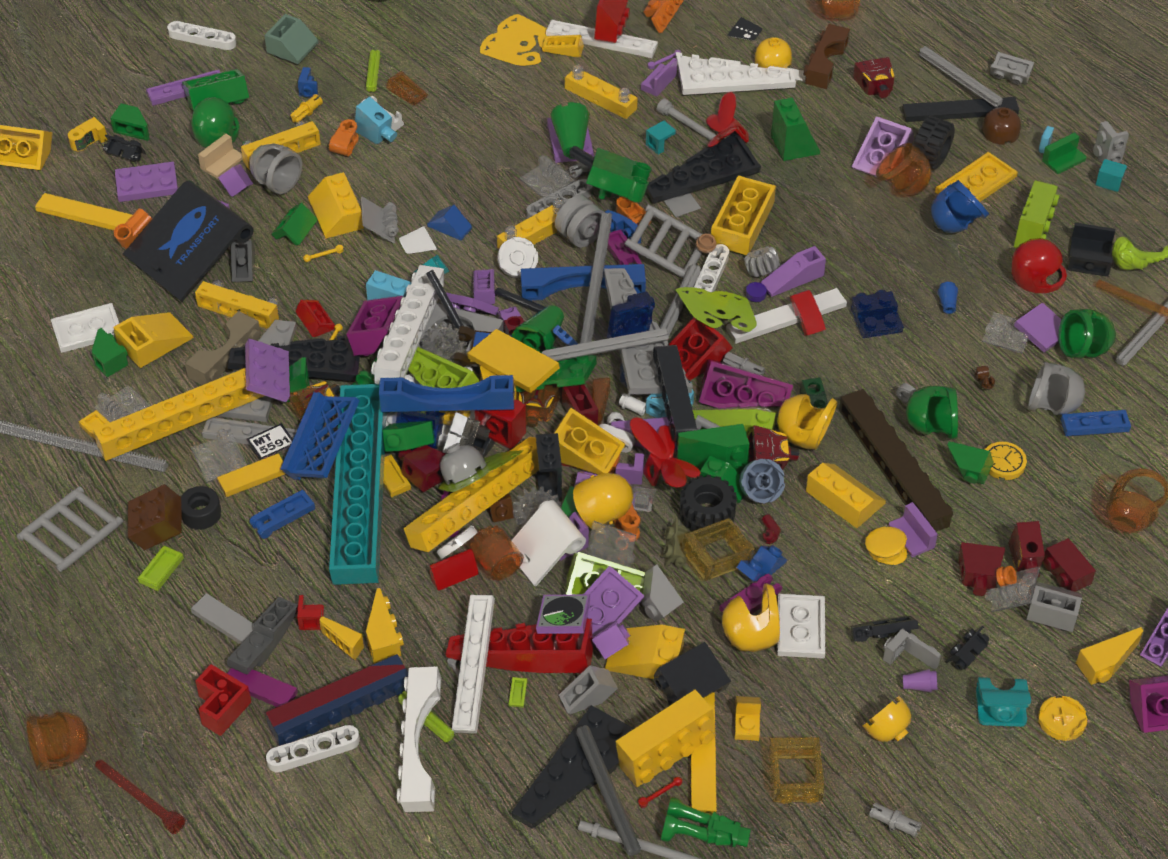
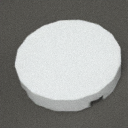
[497,237,538,278]
[437,526,478,559]

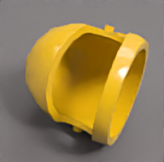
[777,394,838,450]
[573,473,634,530]
[722,583,780,652]

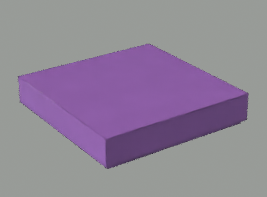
[1014,302,1062,353]

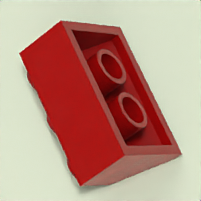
[594,0,630,43]

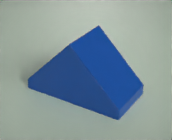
[427,204,472,241]

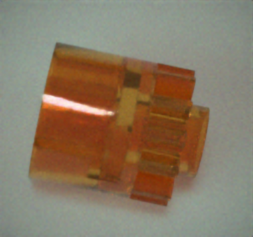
[469,525,524,581]

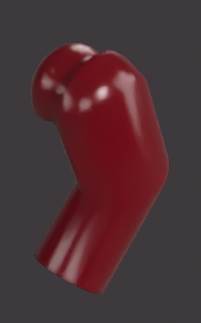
[761,514,781,544]

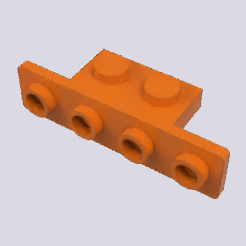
[643,0,684,33]

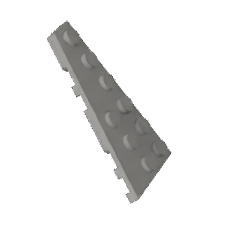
[217,320,297,422]

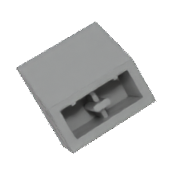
[1026,581,1082,632]

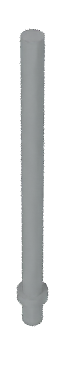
[578,820,702,859]

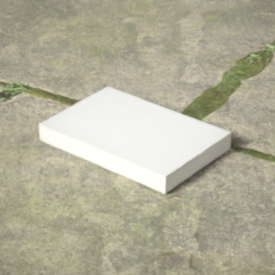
[51,303,119,353]
[777,594,825,658]

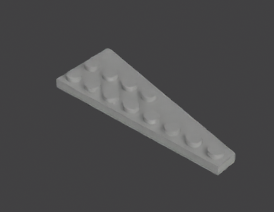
[603,268,693,394]

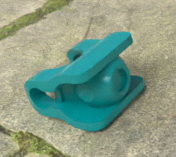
[976,677,1031,727]

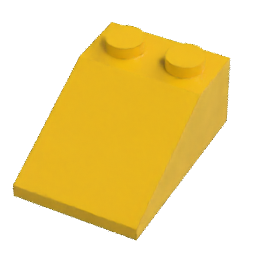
[554,408,625,475]
[605,625,685,679]

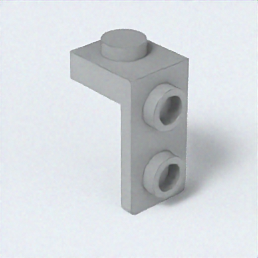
[883,629,941,669]

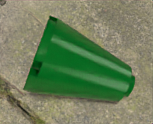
[551,102,590,159]
[512,305,564,353]

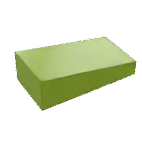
[509,677,528,708]

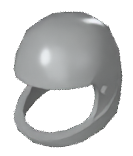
[249,143,303,194]
[1028,362,1085,415]

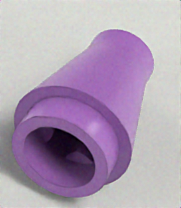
[903,669,938,693]

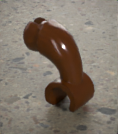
[974,366,995,390]

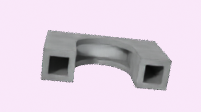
[418,303,504,368]

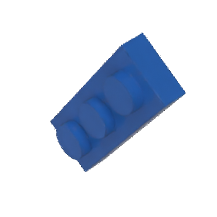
[1061,410,1131,436]

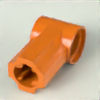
[114,208,152,249]

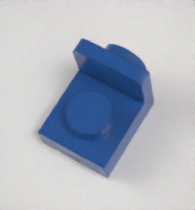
[298,67,318,98]

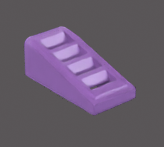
[474,269,495,305]

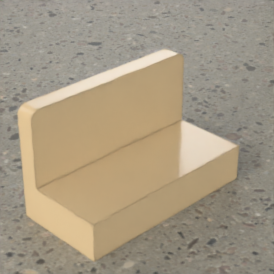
[198,134,243,178]

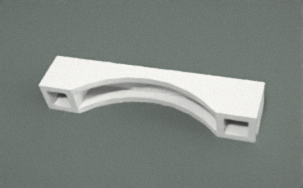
[397,667,441,812]

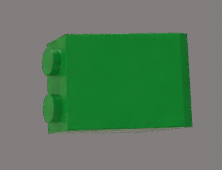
[771,97,820,161]

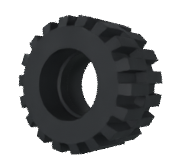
[912,115,955,170]
[679,475,737,536]

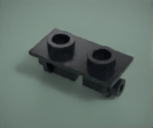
[103,135,146,162]
[945,625,989,671]

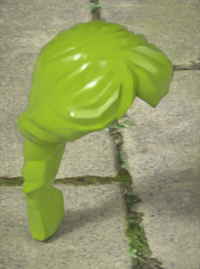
[1112,237,1168,270]

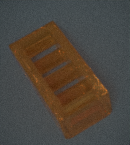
[386,71,428,105]
[592,377,610,425]

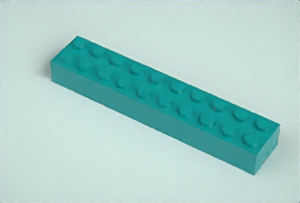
[329,384,387,585]

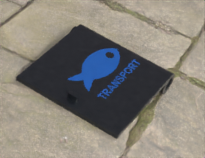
[123,180,254,302]

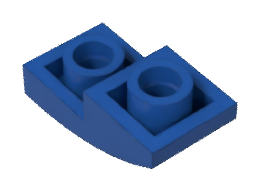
[605,210,641,244]

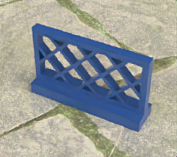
[280,392,360,480]

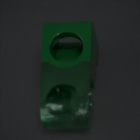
[800,377,828,408]

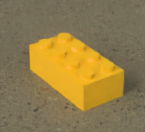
[711,176,776,255]
[615,690,716,787]

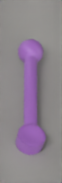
[648,50,681,69]

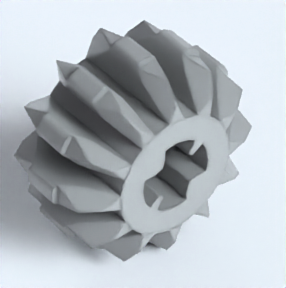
[744,246,780,277]

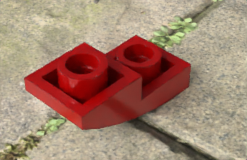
[790,290,826,336]

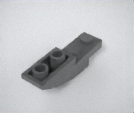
[227,597,298,675]

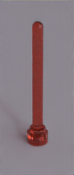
[95,760,186,834]

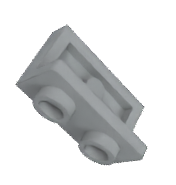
[990,52,1034,85]
[1093,121,1129,163]

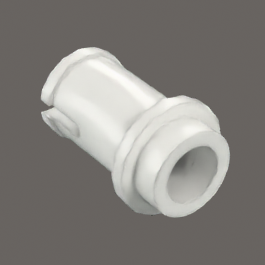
[619,393,646,416]

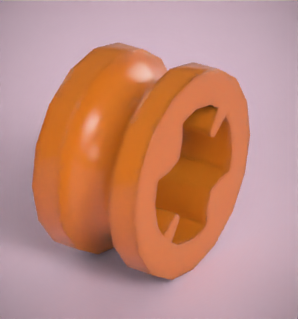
[996,565,1017,588]

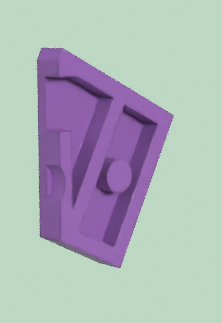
[446,293,499,315]

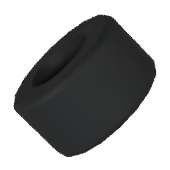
[181,486,221,530]

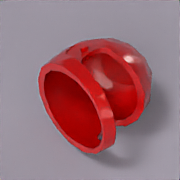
[1012,238,1067,293]

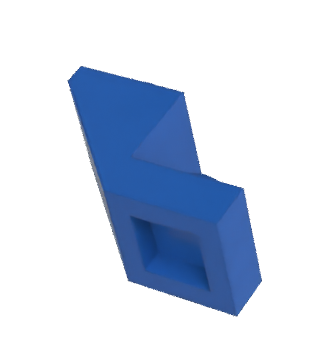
[736,545,787,581]

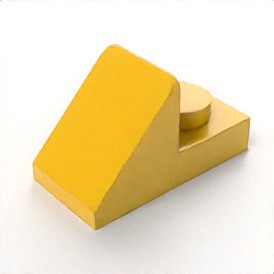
[735,696,761,741]

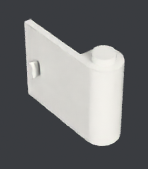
[505,500,586,586]

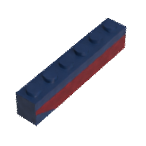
[265,654,408,746]

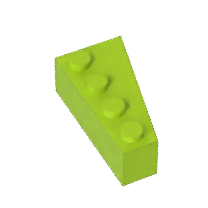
[1014,180,1060,248]

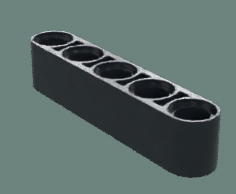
[653,345,697,441]

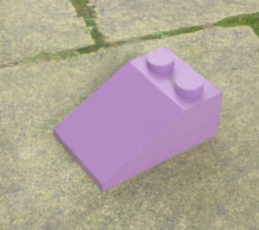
[852,116,915,181]

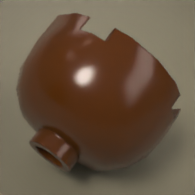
[981,107,1021,145]

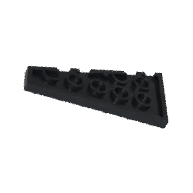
[646,131,761,203]
[228,336,360,382]
[511,705,635,829]

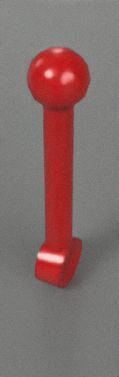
[638,776,683,808]

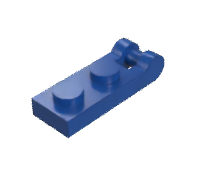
[249,490,315,539]

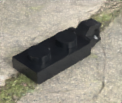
[851,616,919,641]

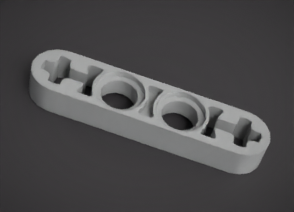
[527,179,593,219]

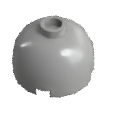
[440,443,486,485]

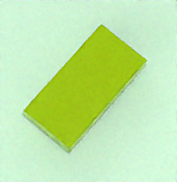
[138,546,184,591]

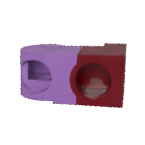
[498,306,524,334]

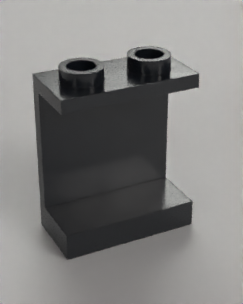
[1068,222,1116,277]
[536,433,562,503]
[654,642,731,706]

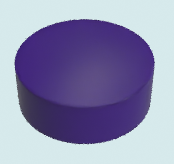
[746,282,767,302]

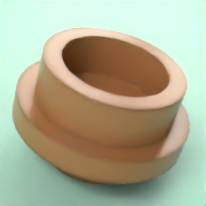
[696,233,716,253]

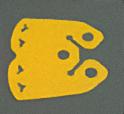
[480,14,554,66]

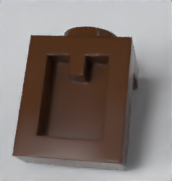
[489,493,515,523]

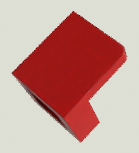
[297,595,324,630]

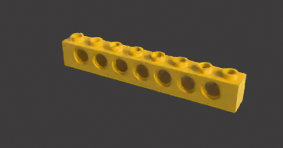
[93,368,265,461]
[403,437,539,552]

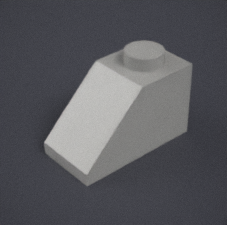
[642,564,684,622]
[559,665,618,714]

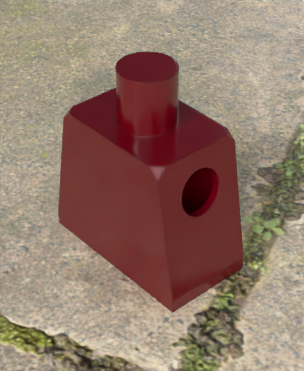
[398,445,445,492]
[958,542,1005,596]

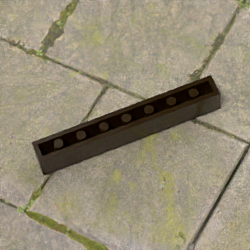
[839,389,953,532]

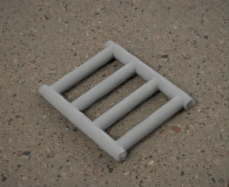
[625,204,702,278]
[17,486,124,572]

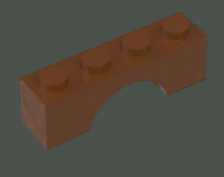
[803,24,850,89]

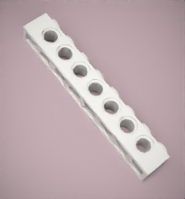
[371,265,444,385]

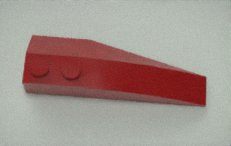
[446,619,593,673]

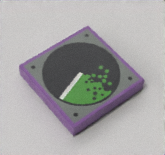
[536,594,591,634]

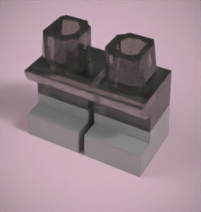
[442,412,490,455]

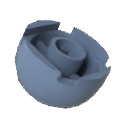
[739,459,785,503]

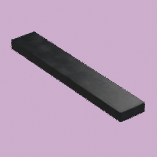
[902,97,1019,122]

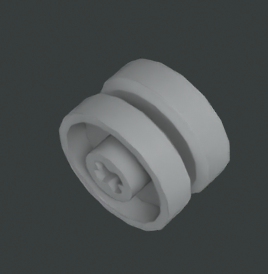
[555,195,604,248]

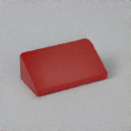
[295,300,335,337]
[430,549,478,591]

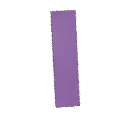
[146,70,221,106]

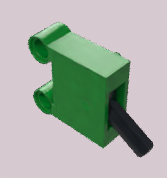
[569,146,652,202]

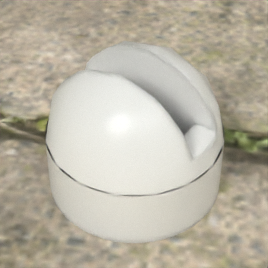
[607,412,625,426]

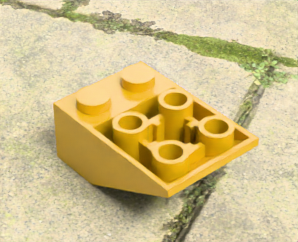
[113,312,194,368]

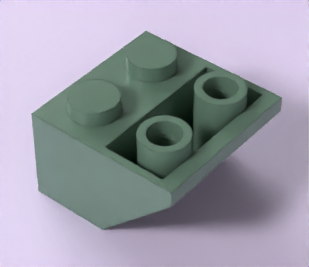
[265,14,319,64]

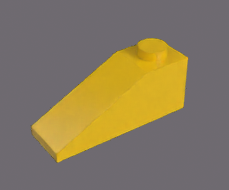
[1076,627,1143,685]

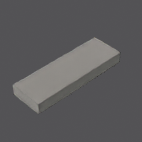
[191,593,254,644]

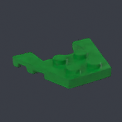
[516,346,597,392]

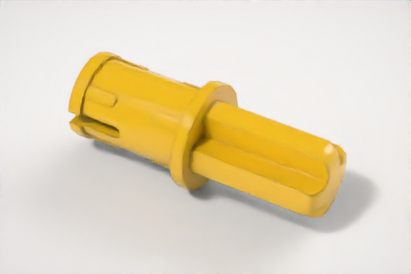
[290,94,323,123]

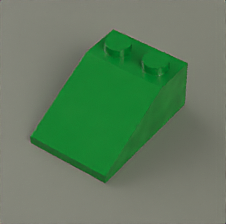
[677,424,749,473]

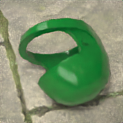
[191,97,240,148]
[1058,309,1116,359]
[906,386,958,439]

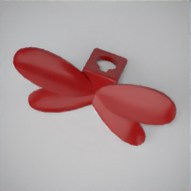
[706,92,749,147]
[630,417,701,487]

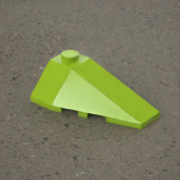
[408,347,480,388]
[693,407,779,435]

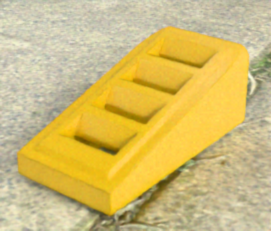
[542,35,584,57]
[320,617,364,660]

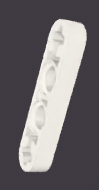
[167,21,236,50]
[694,244,729,294]
[266,725,360,772]

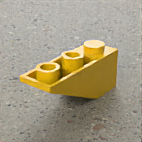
[366,588,404,663]

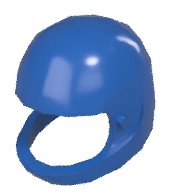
[931,180,989,233]

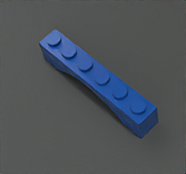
[521,264,646,300]
[379,375,515,412]

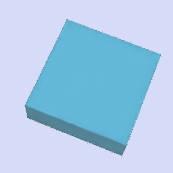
[1039,126,1054,154]

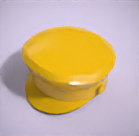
[865,527,907,565]

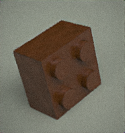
[128,484,182,550]

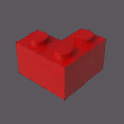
[195,664,251,736]

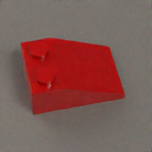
[668,317,733,381]

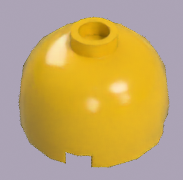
[755,37,792,68]
[863,695,911,742]

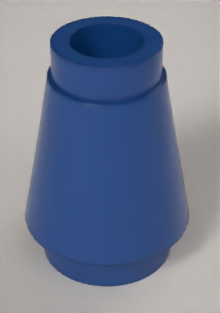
[937,282,958,314]

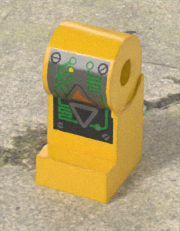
[68,117,108,151]

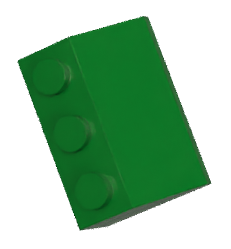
[182,69,249,111]

